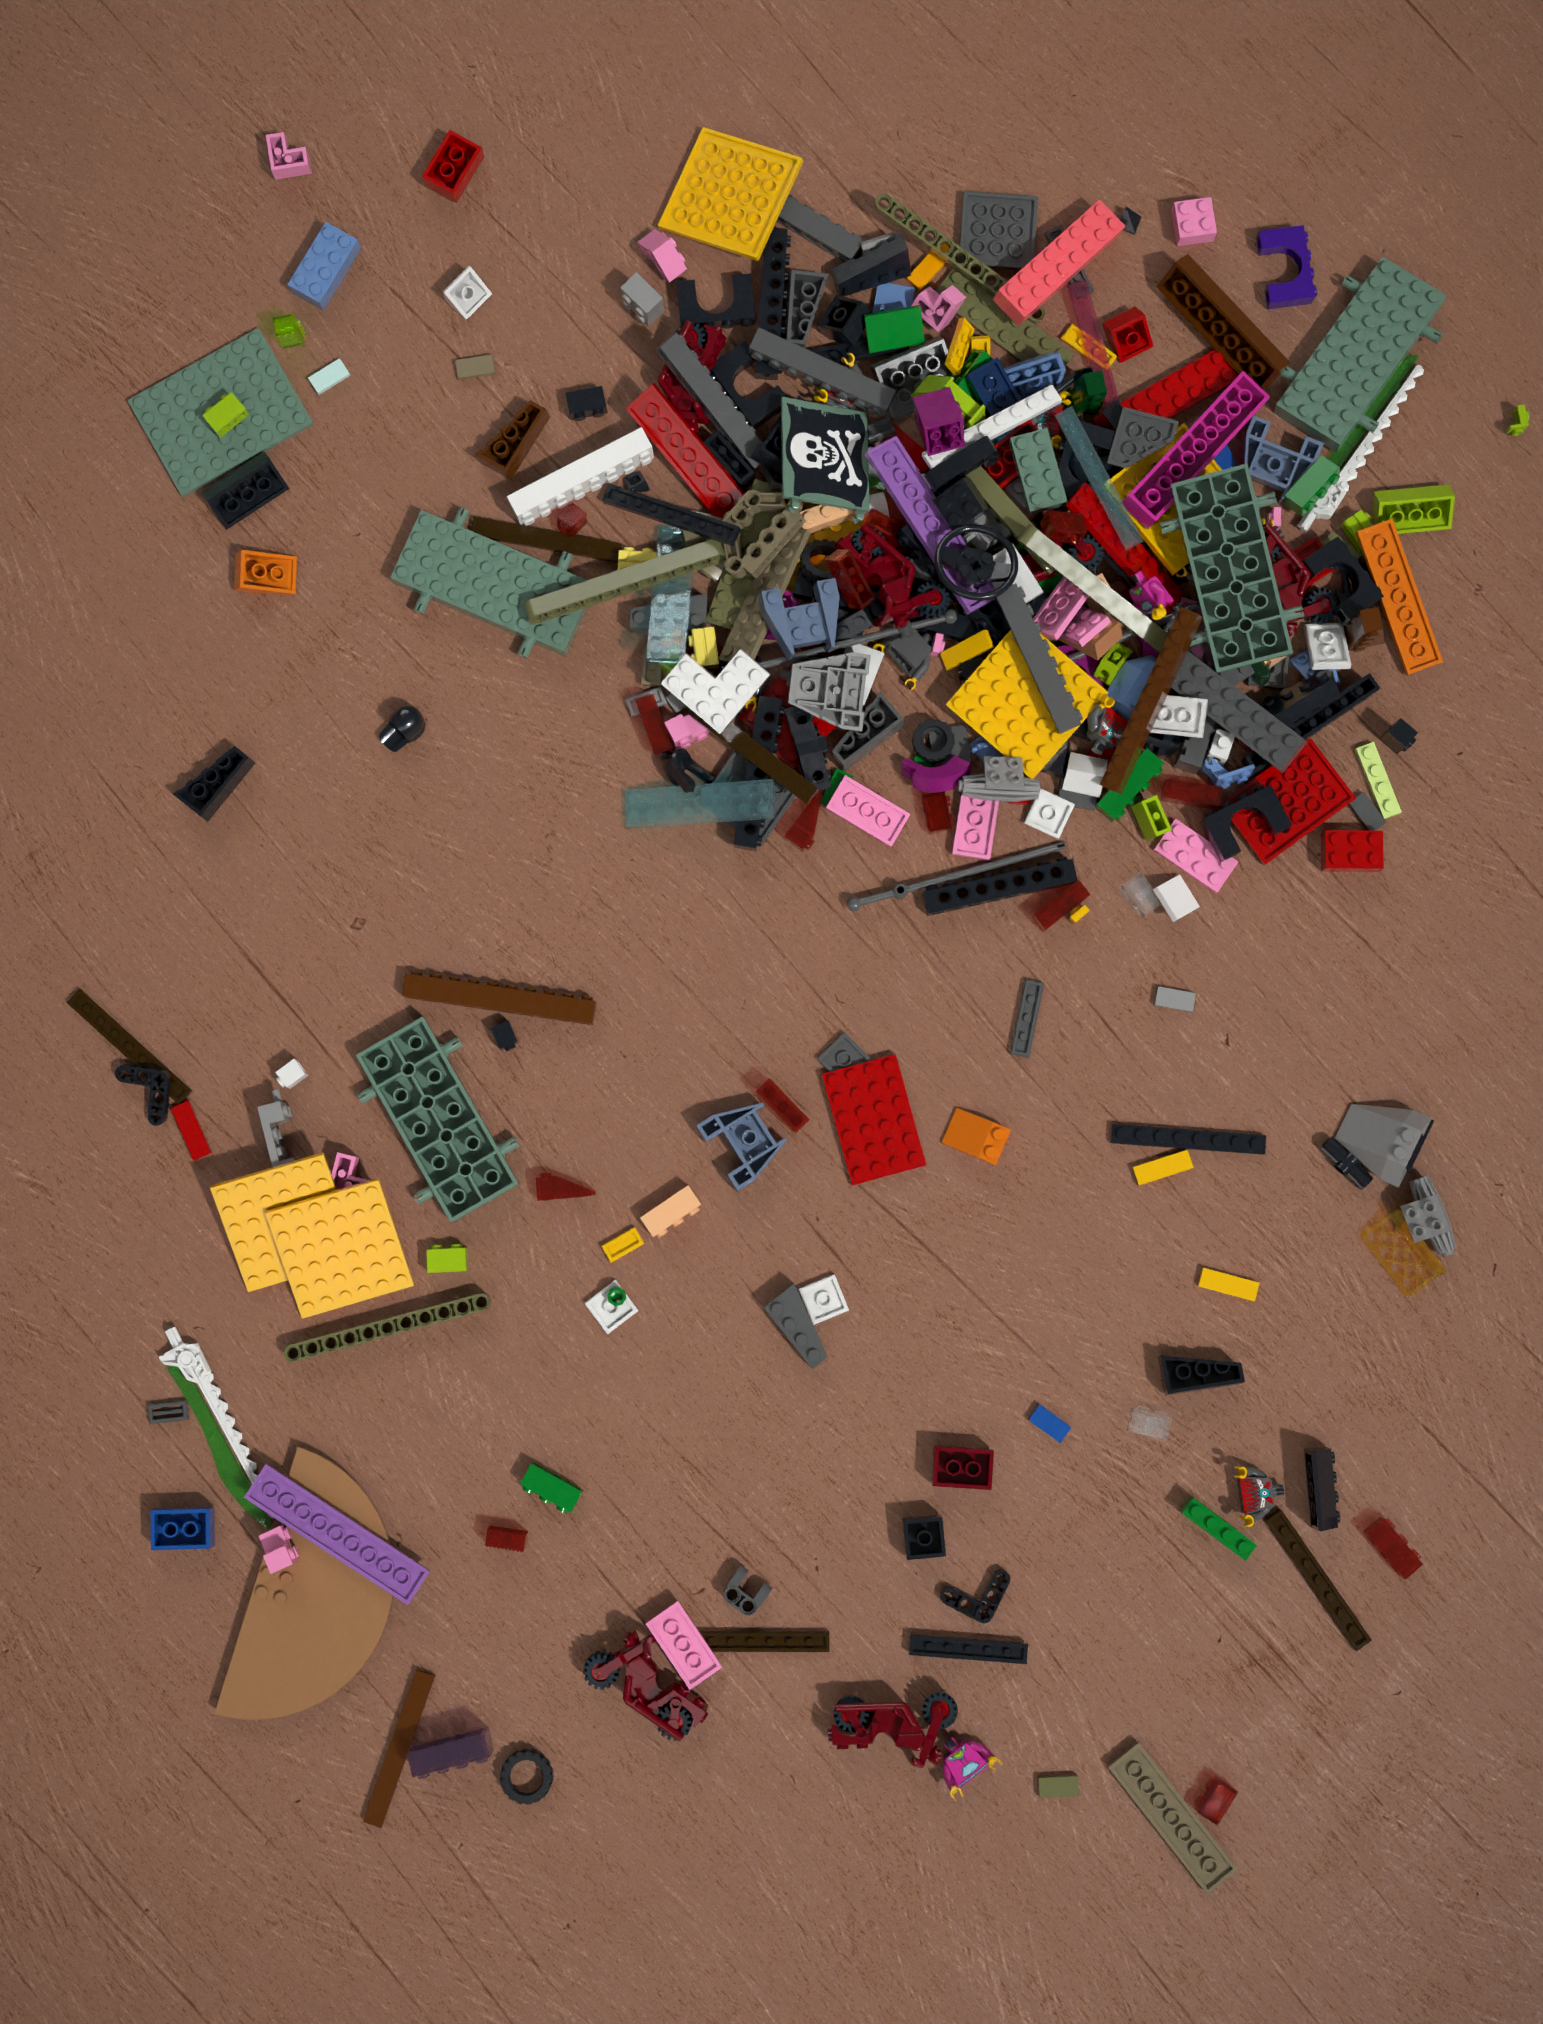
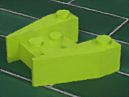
[910,375,985,431]

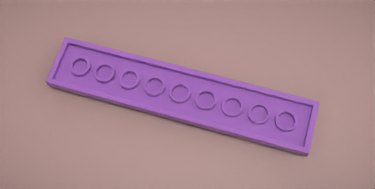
[864,436,996,615]
[244,1464,430,1605]

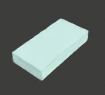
[308,358,351,395]

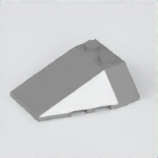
[788,652,871,732]
[1335,1104,1432,1188]

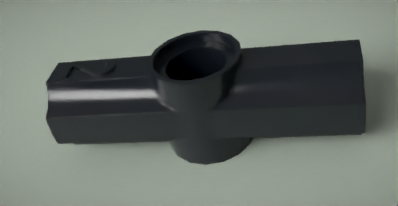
[1320,1137,1374,1190]

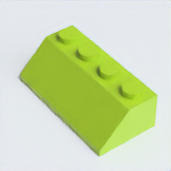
[1373,484,1455,534]

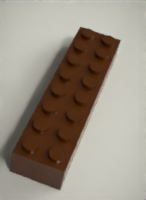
[1156,254,1291,390]

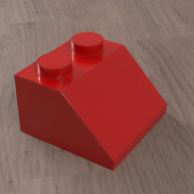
[1102,307,1154,363]

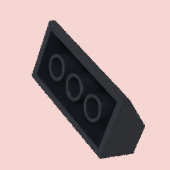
[201,451,290,530]
[1304,1447,1341,1531]

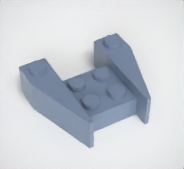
[1241,415,1324,504]
[758,578,840,660]
[696,1103,787,1192]

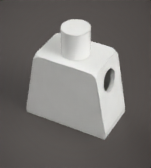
[1204,729,1235,767]

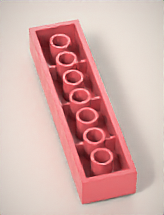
[993,199,1125,327]

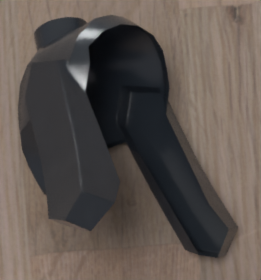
[660,747,715,793]

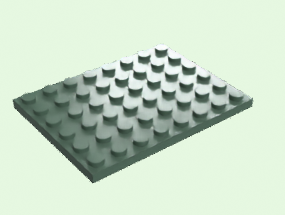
[127,328,314,497]

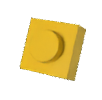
[971,335,990,355]
[1068,905,1090,925]

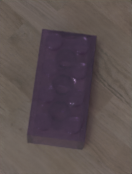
[407,1727,494,1779]

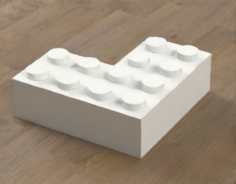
[661,649,771,734]

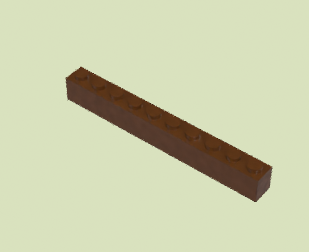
[1100,607,1203,795]
[402,971,597,1025]

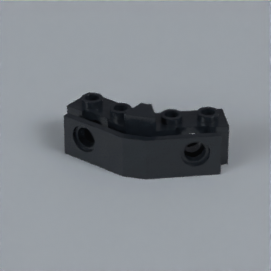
[784,706,832,791]

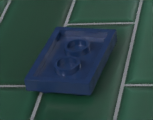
[965,357,1021,418]

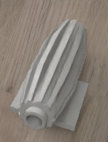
[958,756,1040,802]
[1400,1175,1456,1257]

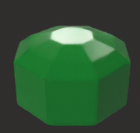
[607,1287,626,1306]

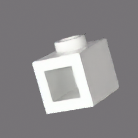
[275,1059,309,1089]

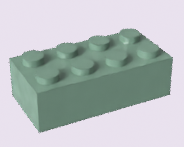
[1009,428,1067,516]

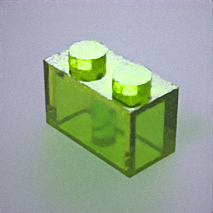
[272,313,306,349]

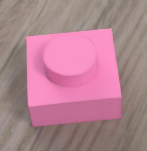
[1267,507,1281,531]
[929,633,945,657]

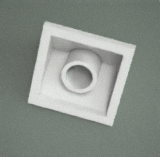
[443,266,492,320]
[1062,752,1108,798]

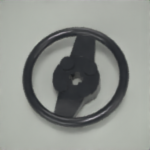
[934,524,1018,601]

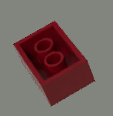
[931,1445,994,1490]

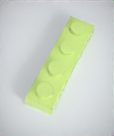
[1355,742,1402,819]

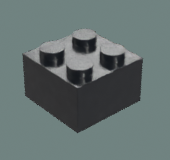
[817,295,872,346]
[933,477,990,530]
[902,1514,946,1560]

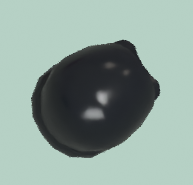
[379,704,426,752]

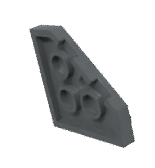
[1107,407,1179,469]

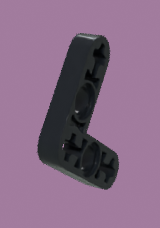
[115,1064,171,1126]
[940,1569,1010,1623]

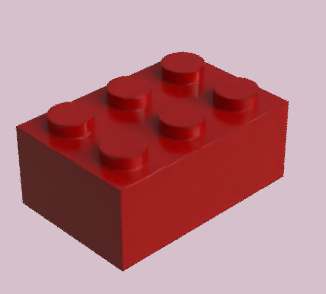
[421,130,484,203]
[1321,830,1384,872]

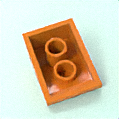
[234,550,297,595]
[941,1108,1011,1166]

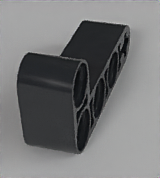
[924,436,999,493]

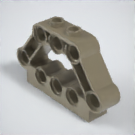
[722,490,806,579]

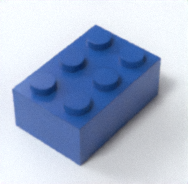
[150,1507,215,1550]

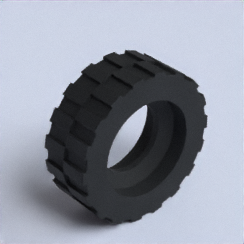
[912,719,955,763]

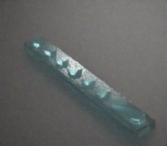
[1055,406,1143,551]

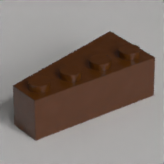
[475,400,550,480]
[1344,607,1384,652]

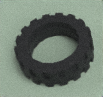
[799,539,849,585]
[500,1749,553,1805]

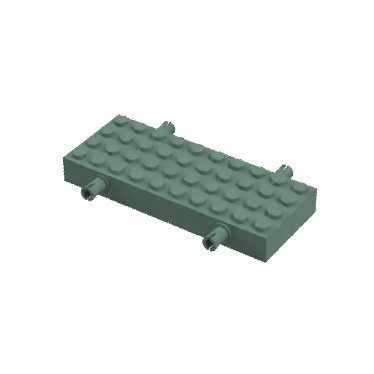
[1274,257,1447,453]
[1160,463,1304,673]
[390,507,588,659]
[356,1017,520,1223]

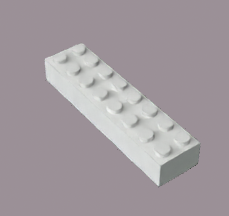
[507,427,654,526]

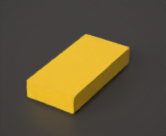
[601,1227,645,1263]

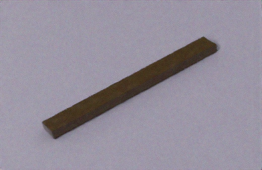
[471,516,622,563]
[689,710,819,805]
[67,989,193,1105]
[1264,1509,1372,1651]
[699,1631,829,1652]

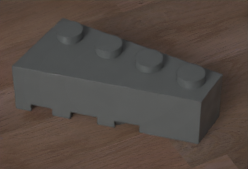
[784,270,829,348]
[630,593,708,635]

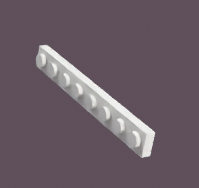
[922,385,1062,470]

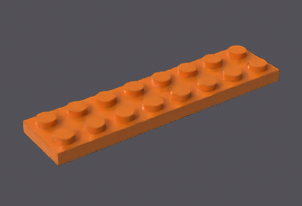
[1355,518,1443,675]

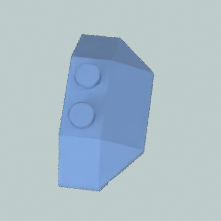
[1004,352,1066,401]
[1107,655,1157,722]

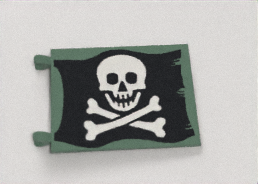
[781,397,870,524]

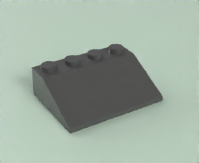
[870,336,956,421]

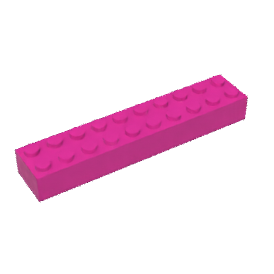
[1120,371,1270,529]

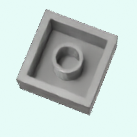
[620,272,665,327]

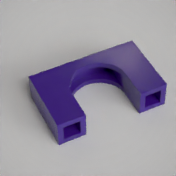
[1256,225,1317,310]

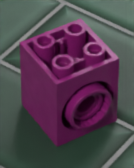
[913,387,965,456]

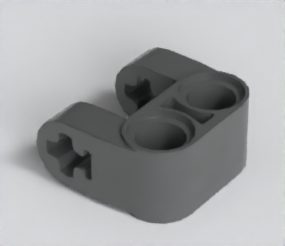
[723,1565,772,1616]

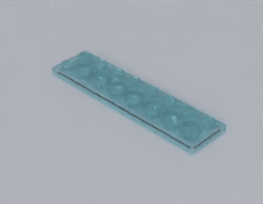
[646,526,693,663]
[625,779,775,829]

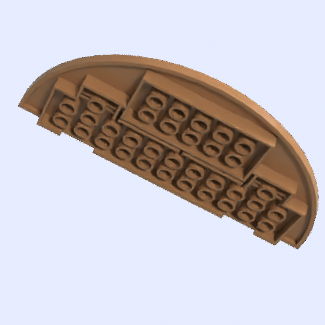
[214,1446,393,1720]

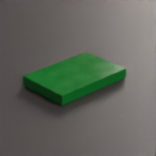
[864,305,925,353]

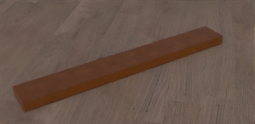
[363,1669,436,1828]

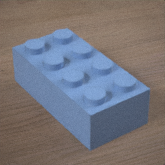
[287,222,361,311]

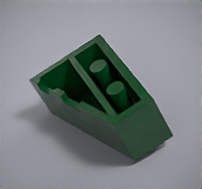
[1061,370,1107,418]

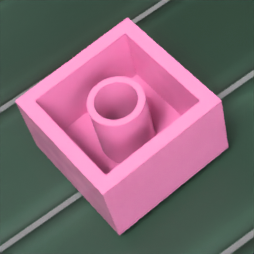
[1171,197,1217,246]

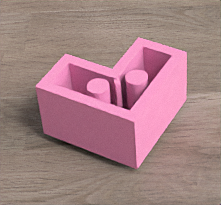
[266,132,312,180]
[637,229,687,282]
[912,285,966,332]
[664,714,710,749]
[332,1152,370,1190]
[259,1524,300,1574]

